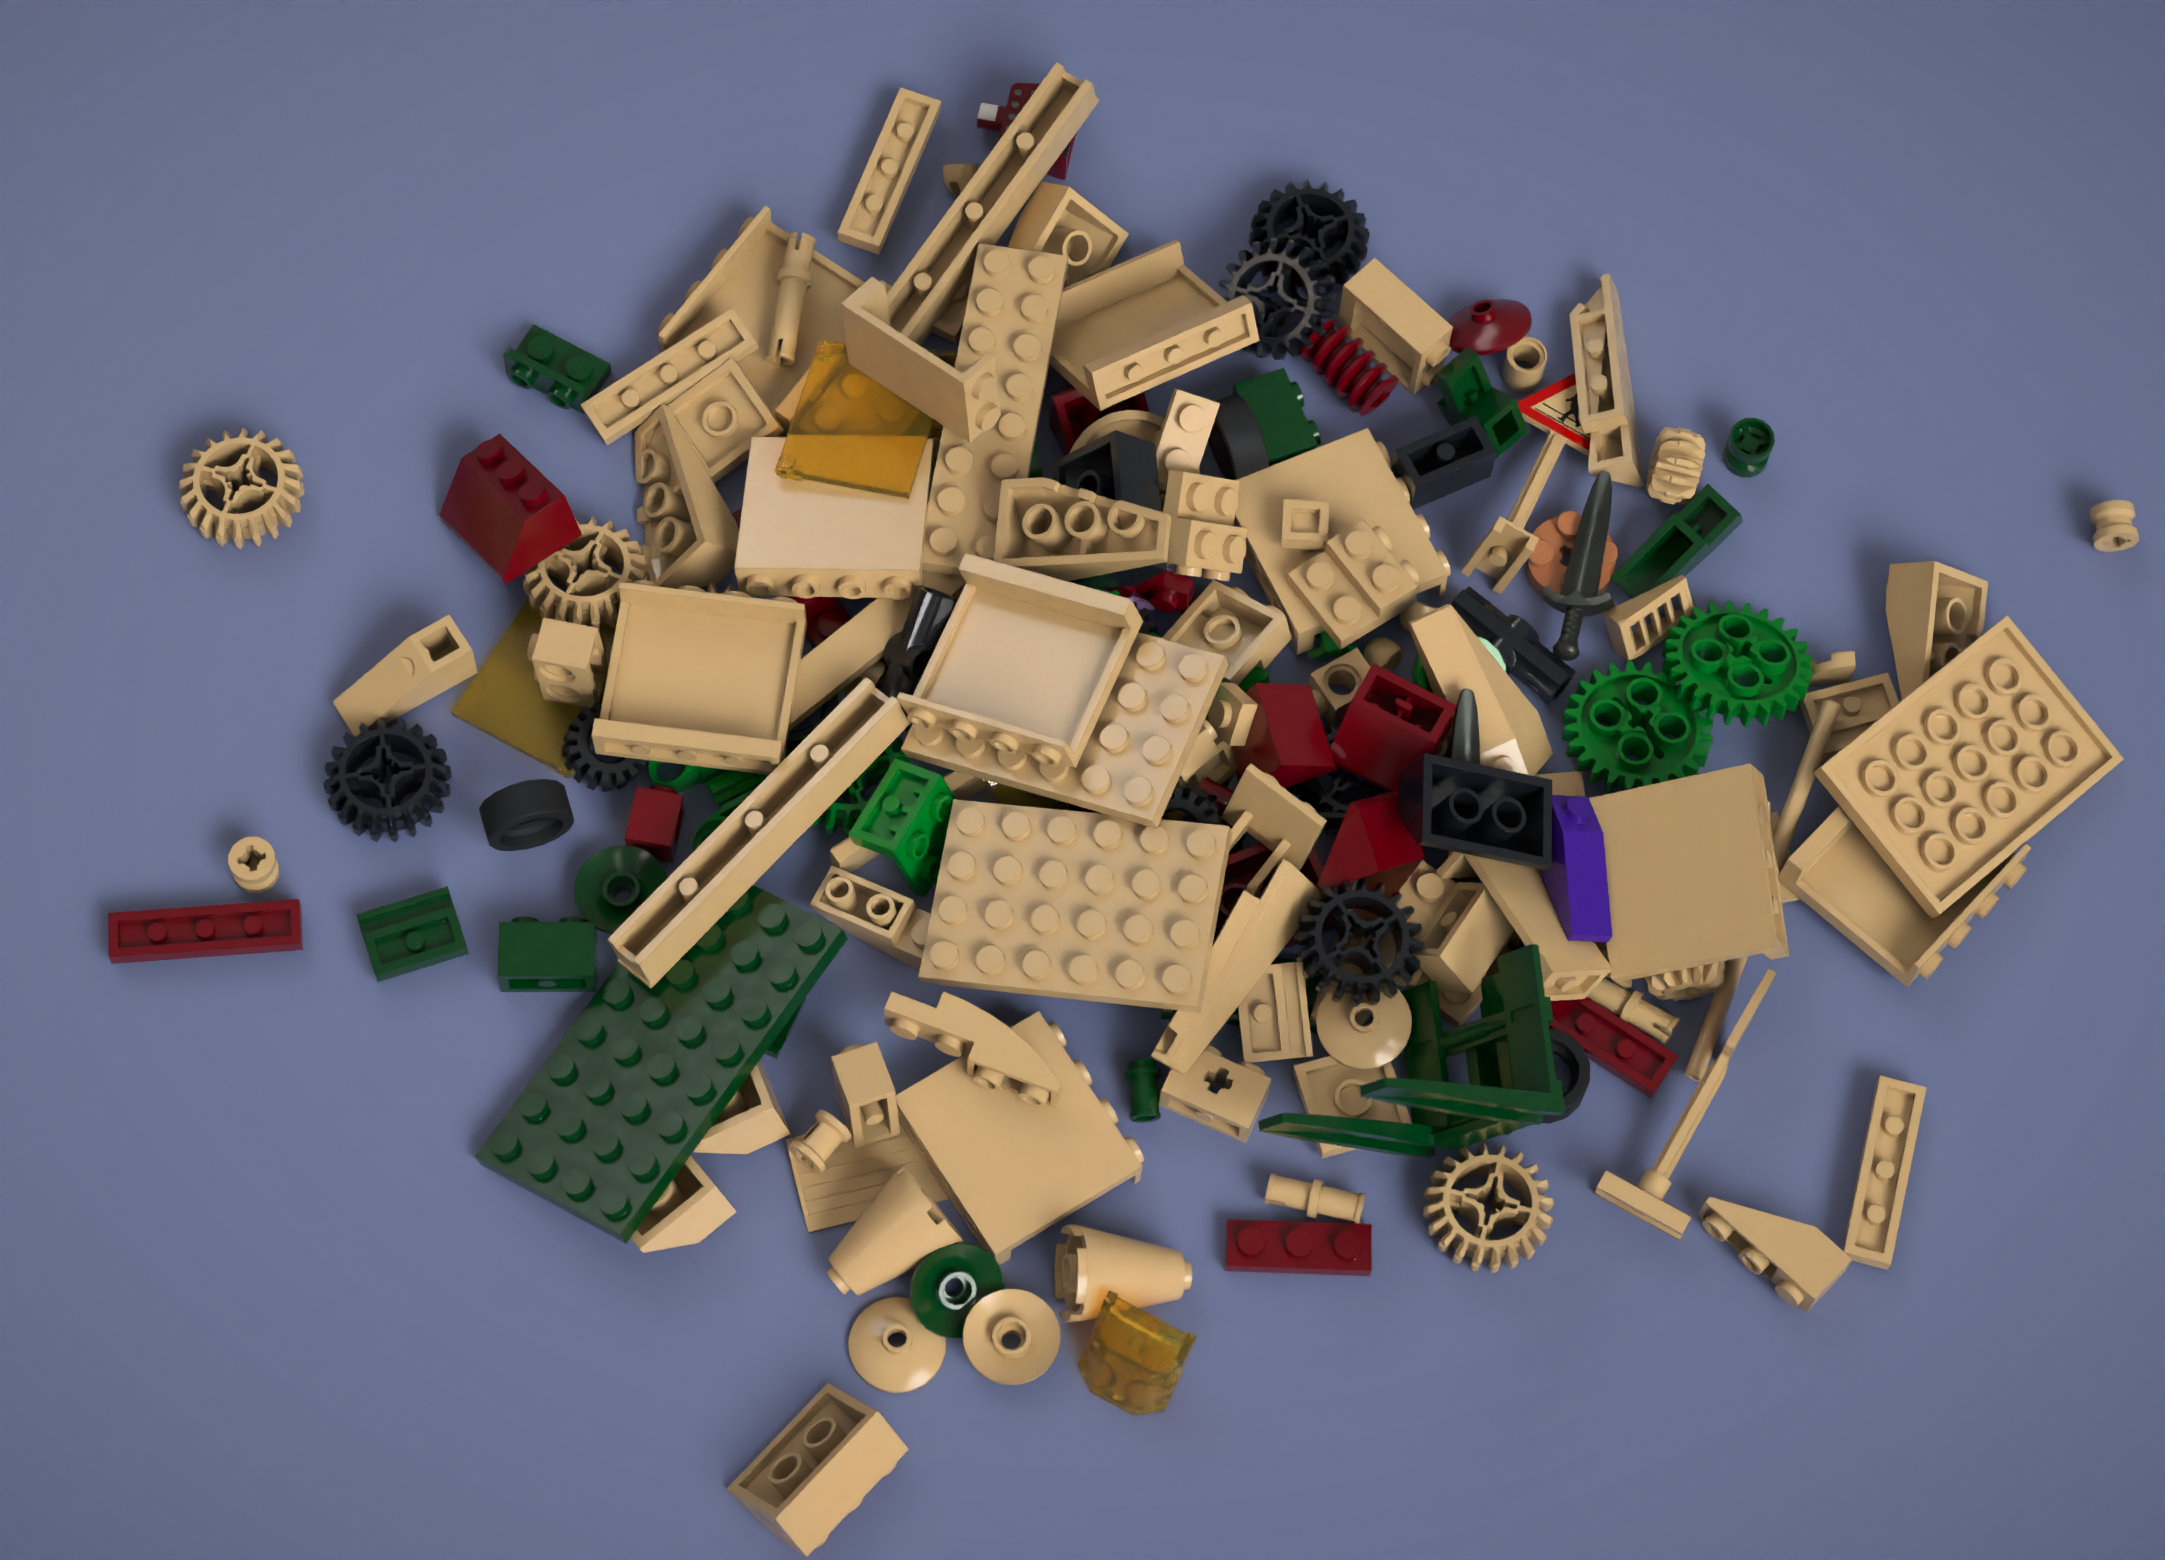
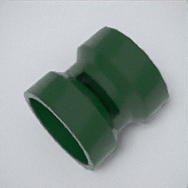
[1723,418,1775,478]

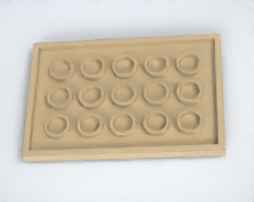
[1813,615,2124,919]
[901,632,1229,829]
[918,799,1232,1013]

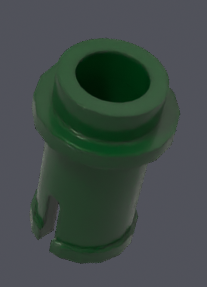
[1123,1059,1161,1123]

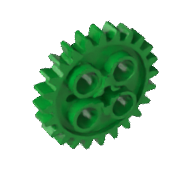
[1662,601,1813,727]
[1562,660,1713,794]

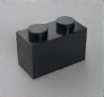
[1391,416,1497,510]

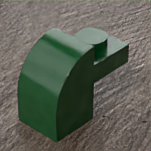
[1435,348,1528,459]

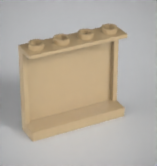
[657,206,892,437]
[1049,239,1260,411]
[1234,428,1451,655]
[734,437,936,600]
[897,553,1143,768]
[591,580,807,775]
[1589,763,1789,989]
[1778,805,2031,988]
[896,1011,1144,1265]

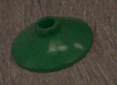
[574,845,667,934]
[909,1242,1005,1338]

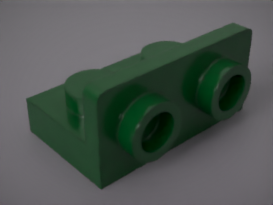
[503,324,612,414]

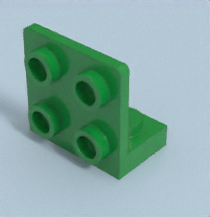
[848,758,956,897]

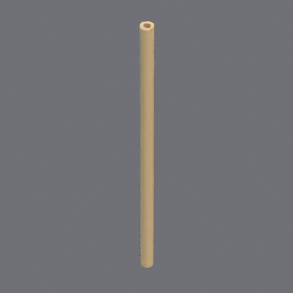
[1684,700,1841,1082]

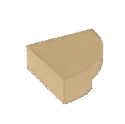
[1809,650,1856,685]

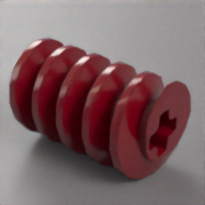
[1301,320,1399,416]

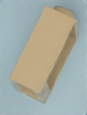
[1336,257,1453,396]

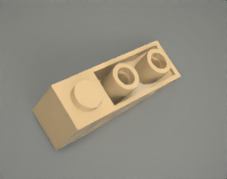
[333,614,478,738]
[1698,1197,1853,1313]

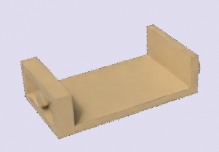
[841,277,1001,443]
[1436,851,1612,1001]

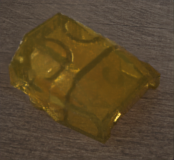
[1078,1290,1197,1415]

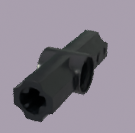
[881,585,957,731]
[1451,586,1575,704]

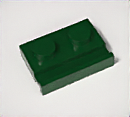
[356,886,469,982]

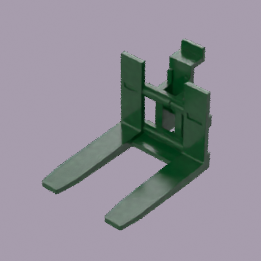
[1258,944,1566,1158]

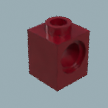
[624,785,685,863]

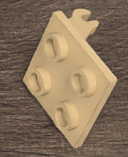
[1222,764,1327,896]

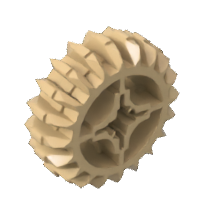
[179,427,305,550]
[523,515,647,630]
[1423,1142,1554,1273]

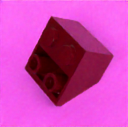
[1330,663,1457,793]

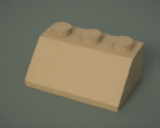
[726,1383,909,1557]

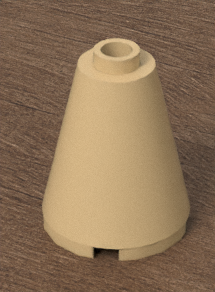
[826,1166,964,1296]
[1054,1224,1192,1323]

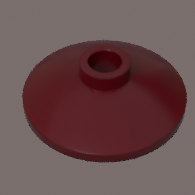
[1448,299,1532,356]

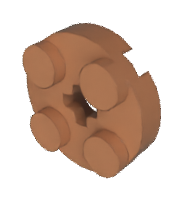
[1526,511,1618,596]

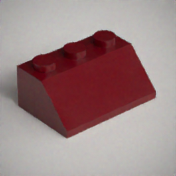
[439,433,582,584]

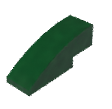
[1610,484,1743,598]

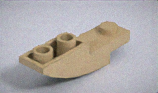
[1153,388,1220,570]
[809,866,980,990]
[884,991,1061,1108]

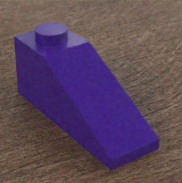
[1539,795,1612,942]

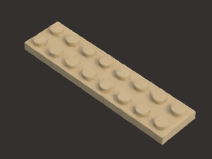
[922,243,1068,576]

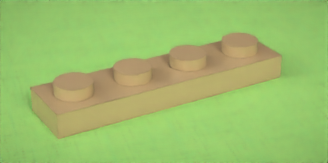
[837,87,941,255]
[580,307,759,445]
[1842,1075,1927,1270]

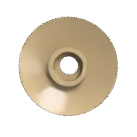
[1316,975,1412,1070]
[963,1289,1061,1385]
[848,1297,946,1393]

